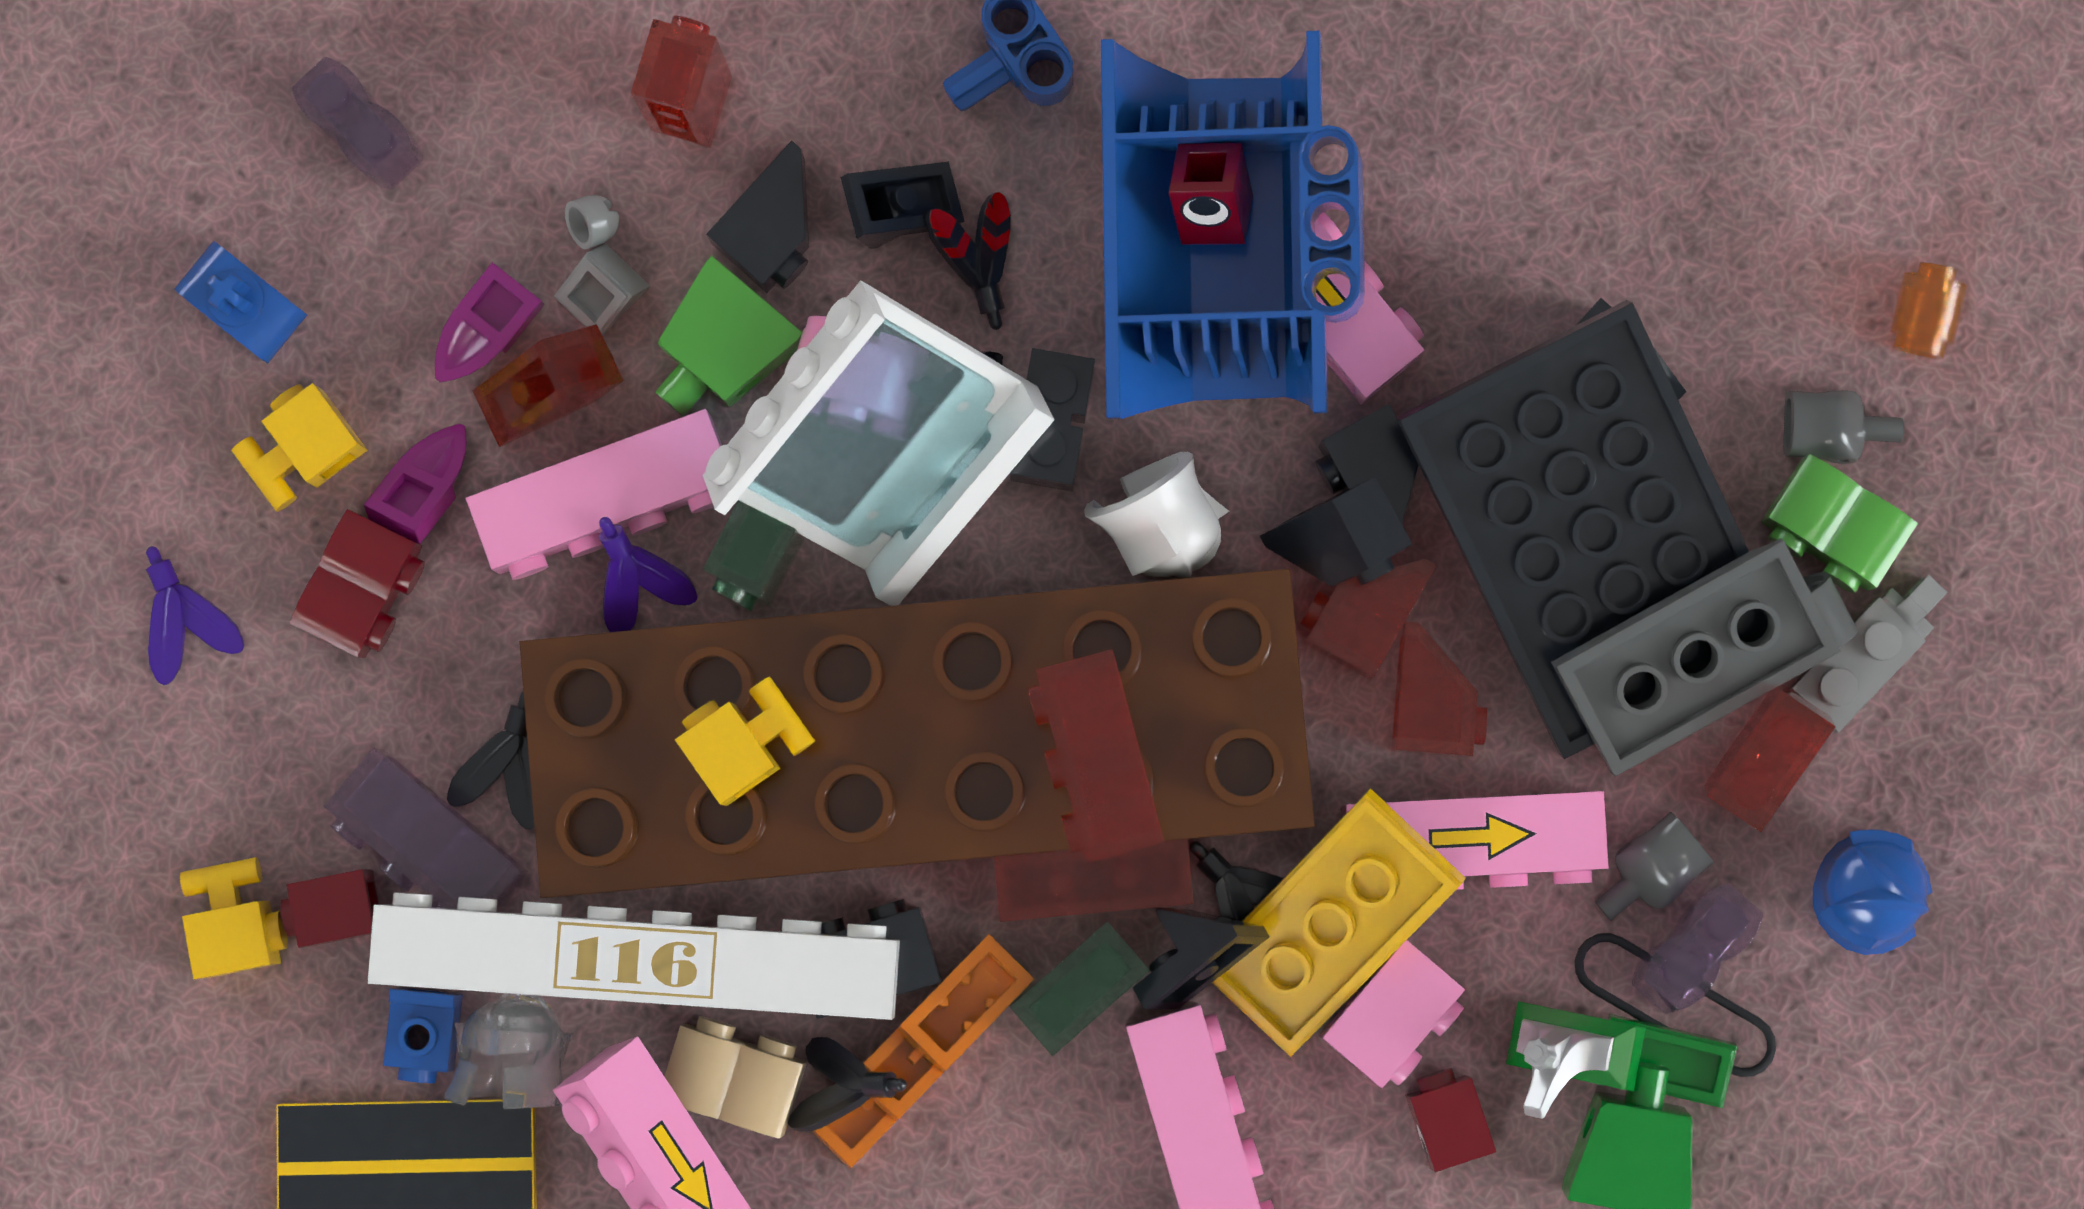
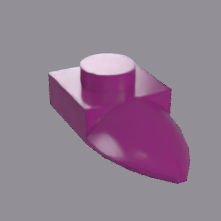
[435,262,545,383]
[364,424,467,544]

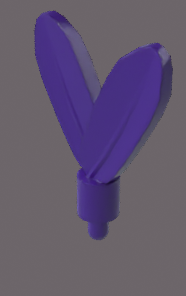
[599,517,698,632]
[146,546,244,685]

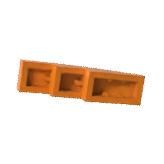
[812,934,1035,1169]

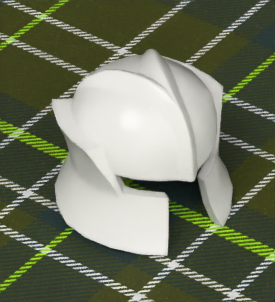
[1084,452,1230,579]

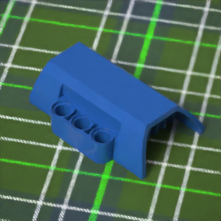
[1101,30,1365,419]

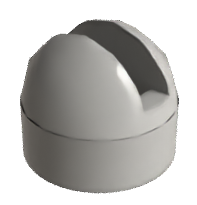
[565,194,619,249]

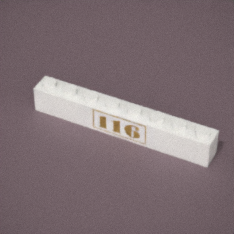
[368,892,900,1020]

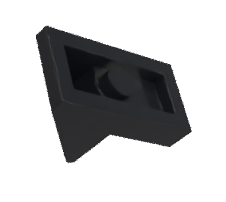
[840,161,965,249]
[1132,908,1270,1010]

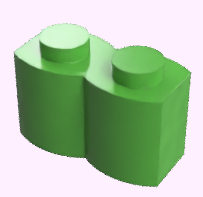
[1761,454,1918,593]

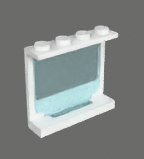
[703,280,1054,606]

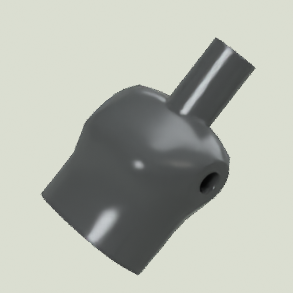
[1783,390,1904,464]
[1594,812,1714,921]

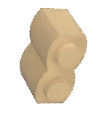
[664,1016,807,1139]

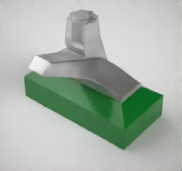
[1506,1001,1646,1119]

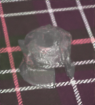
[443,993,574,1110]

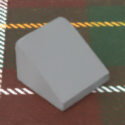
[553,243,650,339]

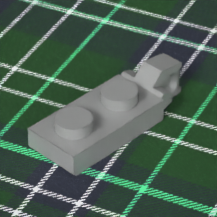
[1789,575,1947,733]

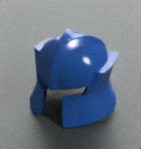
[1813,830,1932,955]

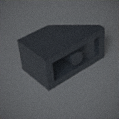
[706,140,809,293]
[1260,476,1412,586]

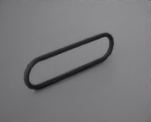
[1574,933,1776,1077]

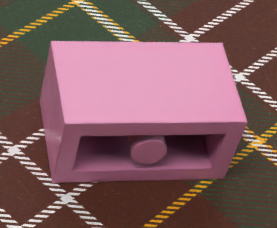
[1319,940,1465,1088]

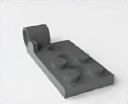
[1551,539,1858,777]

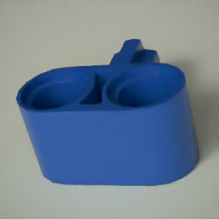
[943,0,1073,111]
[174,240,307,364]

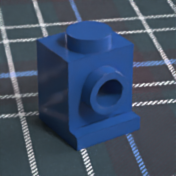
[383,987,463,1083]

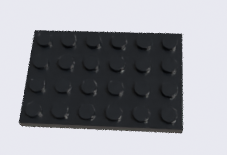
[1396,300,1768,759]

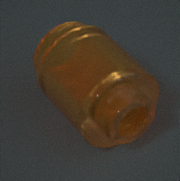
[1890,262,1967,359]

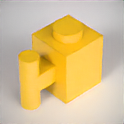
[231,383,368,512]
[675,676,815,806]
[180,857,288,980]

